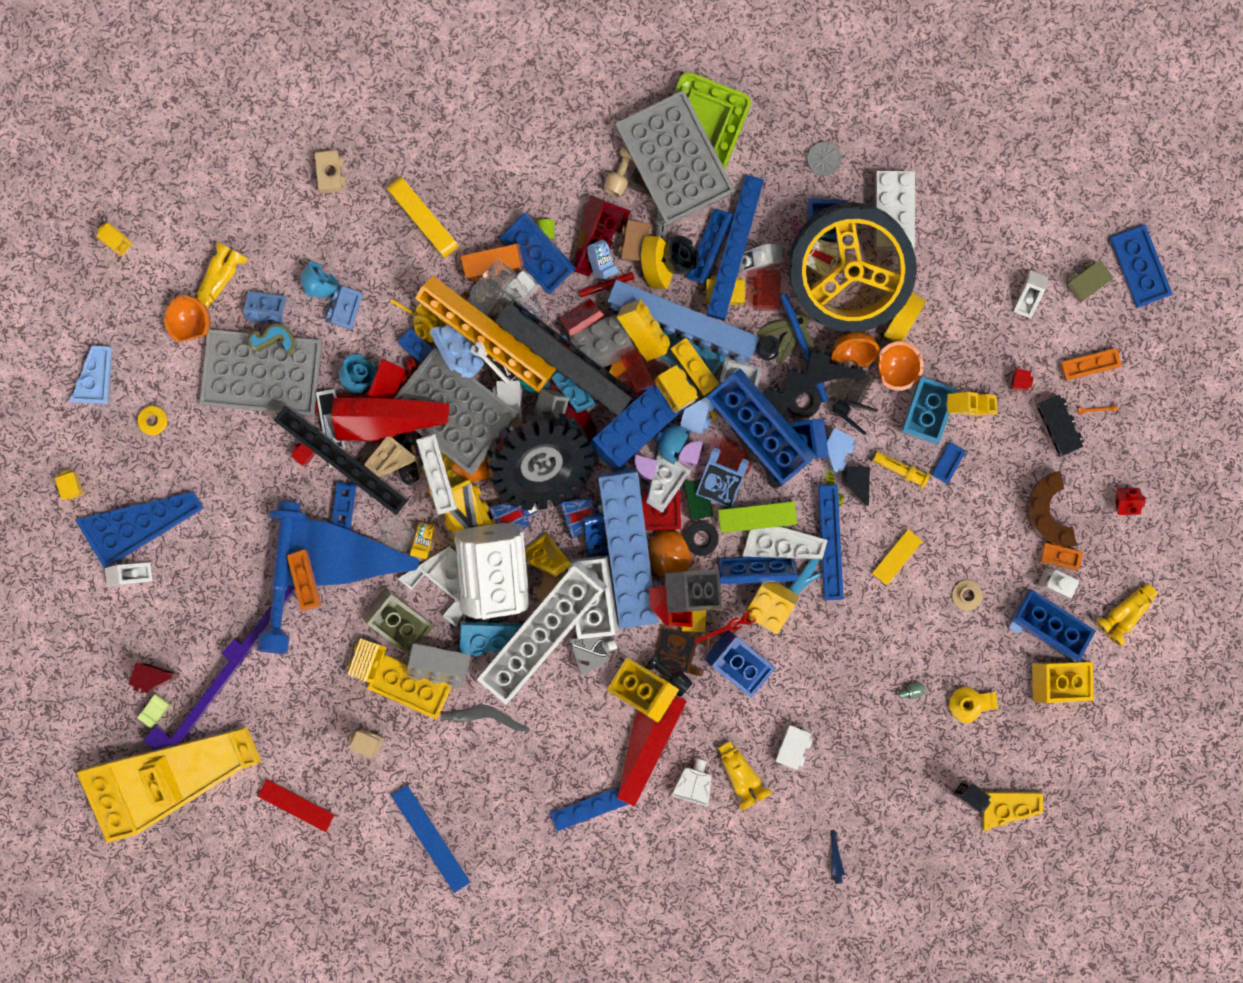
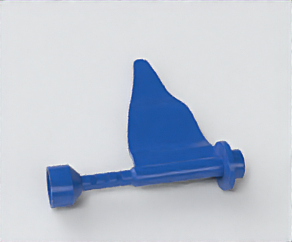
[257,501,419,654]

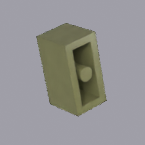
[1067,260,1114,303]

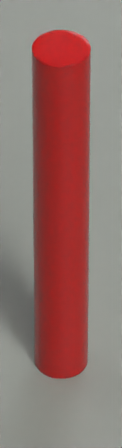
[579,272,635,298]

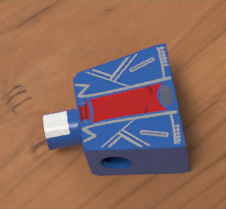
[560,498,604,539]
[489,502,537,530]

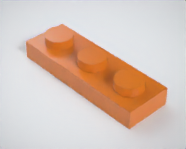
[1061,348,1122,381]
[287,550,321,612]

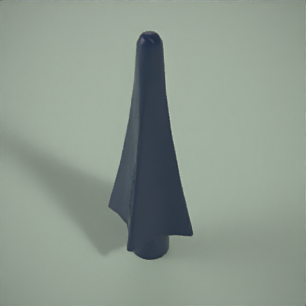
[831,830,845,884]

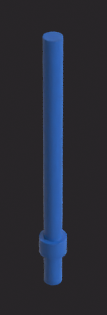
[780,293,829,402]

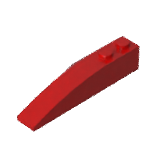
[331,398,450,441]
[617,695,687,807]

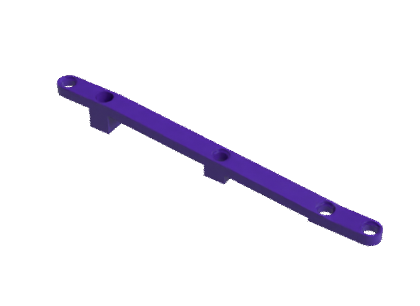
[143,586,296,774]

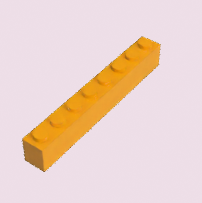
[414,276,556,393]

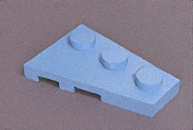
[69,346,113,405]

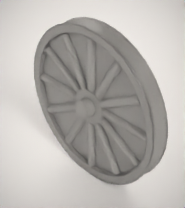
[807,142,842,176]

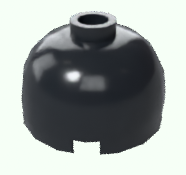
[661,235,699,275]

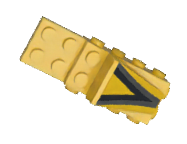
[412,446,496,544]

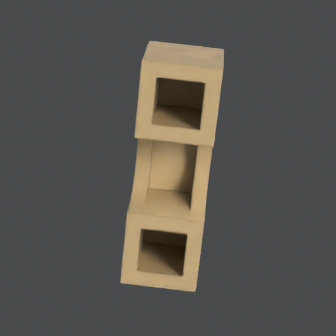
[348,729,385,758]

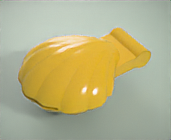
[949,686,998,723]

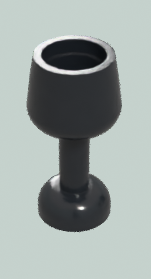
[756,335,780,361]
[645,653,692,697]

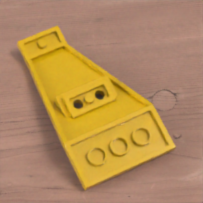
[77,726,261,843]

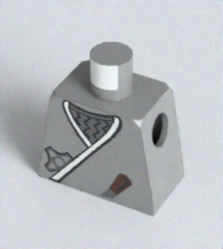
[570,637,618,675]

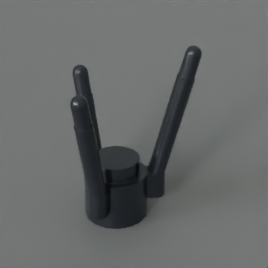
[832,398,878,435]

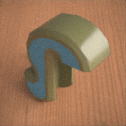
[248,324,297,356]

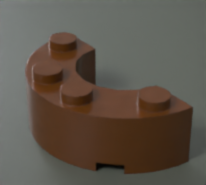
[1026,470,1077,547]

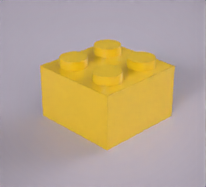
[745,582,799,635]

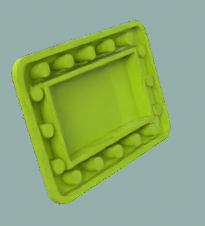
[673,72,751,170]

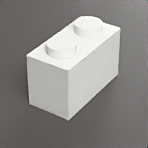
[775,725,813,770]

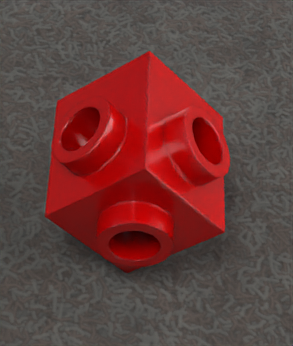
[1115,487,1146,515]

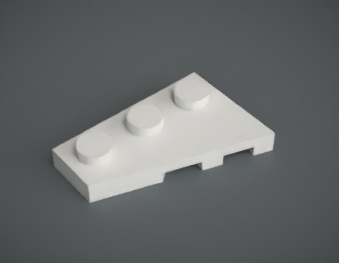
[646,451,691,513]

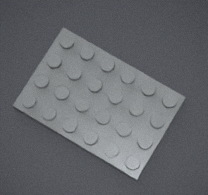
[615,90,735,226]
[199,329,323,417]
[394,348,520,475]

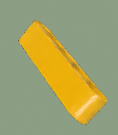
[386,176,459,259]

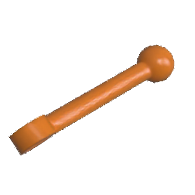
[1078,404,1118,415]

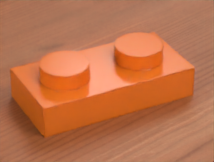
[1040,543,1083,571]

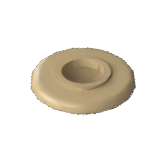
[952,580,983,611]

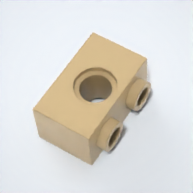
[315,150,346,193]

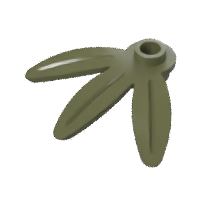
[756,312,815,364]

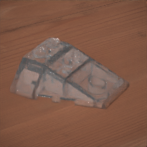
[467,259,550,348]

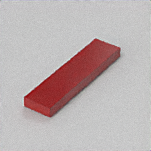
[257,779,335,832]

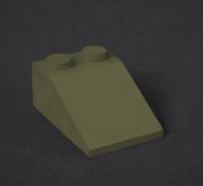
[362,587,434,656]

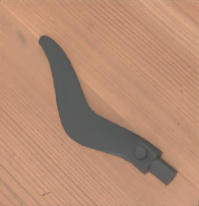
[443,704,530,731]

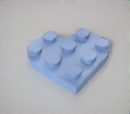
[430,326,484,378]

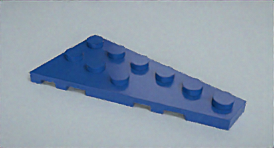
[75,492,205,569]

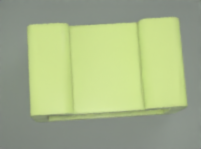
[138,694,171,729]

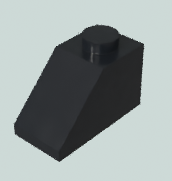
[841,466,870,506]

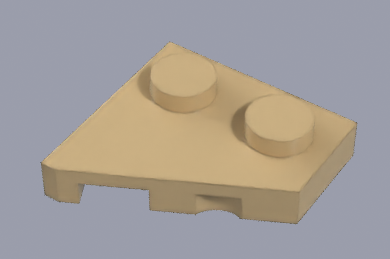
[364,437,418,478]

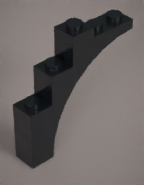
[763,349,867,416]

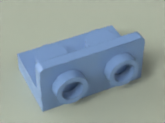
[325,286,363,330]
[244,291,286,325]

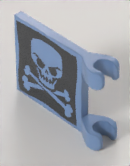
[696,447,749,508]

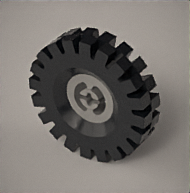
[486,411,594,510]

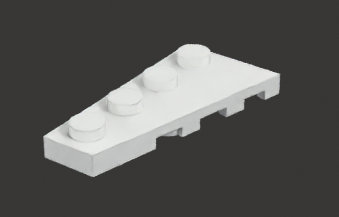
[743,527,828,560]

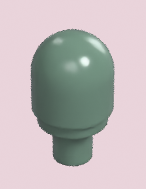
[898,682,925,699]

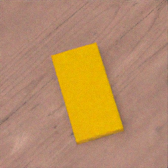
[367,654,452,720]

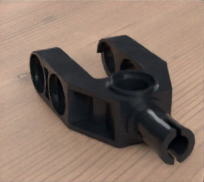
[393,431,425,486]

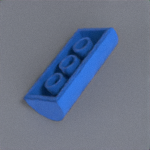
[1011,589,1096,663]

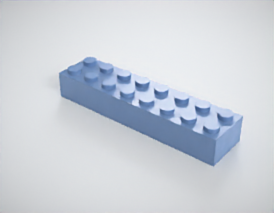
[608,280,760,364]
[598,468,658,629]

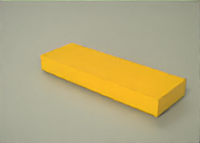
[871,529,923,586]

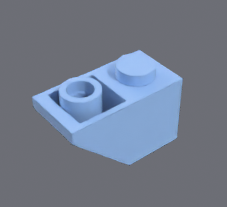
[680,396,715,434]
[827,428,856,474]

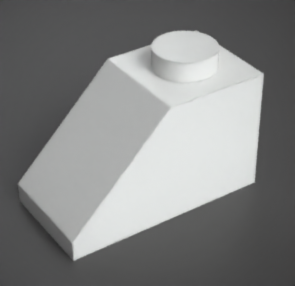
[1013,270,1048,318]
[105,562,153,587]

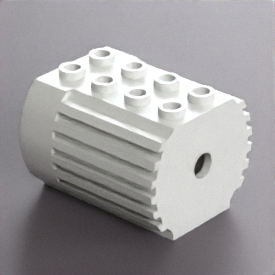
[455,523,529,619]

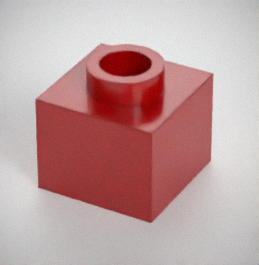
[1011,369,1034,392]
[291,443,316,467]

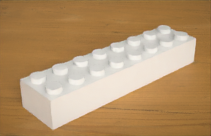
[477,561,607,705]

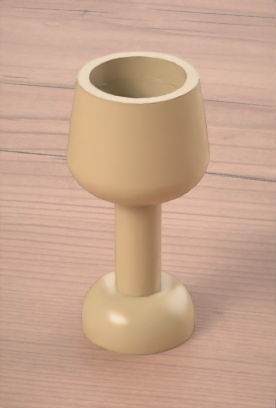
[603,147,633,197]

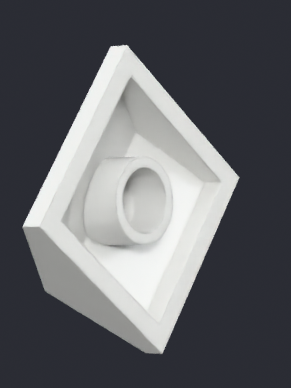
[719,358,762,388]

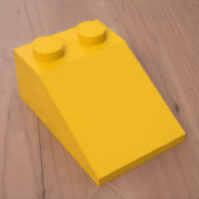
[1032,662,1094,703]

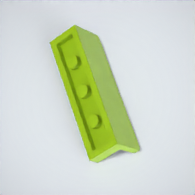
[717,501,797,533]

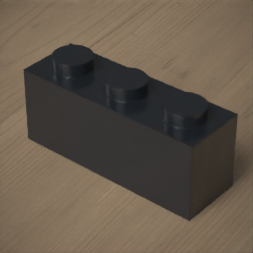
[1036,394,1084,457]
[952,779,991,813]

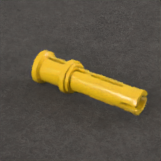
[872,451,930,489]

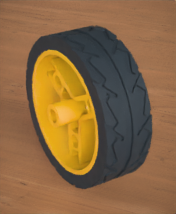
[789,202,917,332]

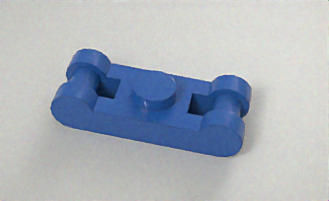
[332,481,357,531]
[583,512,608,557]

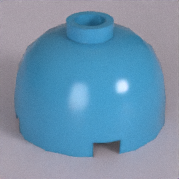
[300,261,339,298]
[338,354,377,393]
[656,425,691,465]

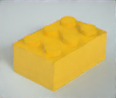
[607,658,679,723]

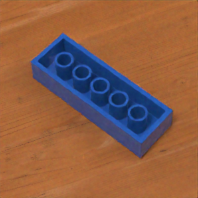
[590,365,701,471]
[707,368,816,485]

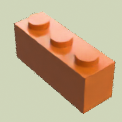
[461,243,524,281]

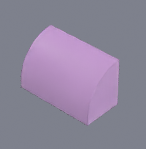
[678,441,703,467]
[632,455,658,481]

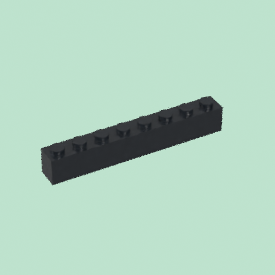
[495,299,636,415]
[273,405,410,515]

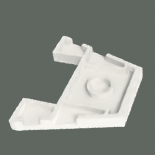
[398,547,463,627]

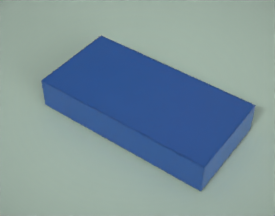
[931,442,966,485]

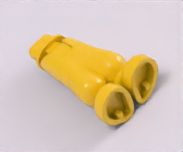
[196,241,248,308]
[1095,583,1158,647]
[718,741,773,811]

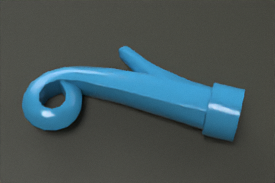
[786,559,821,595]

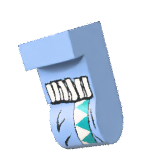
[587,240,618,279]

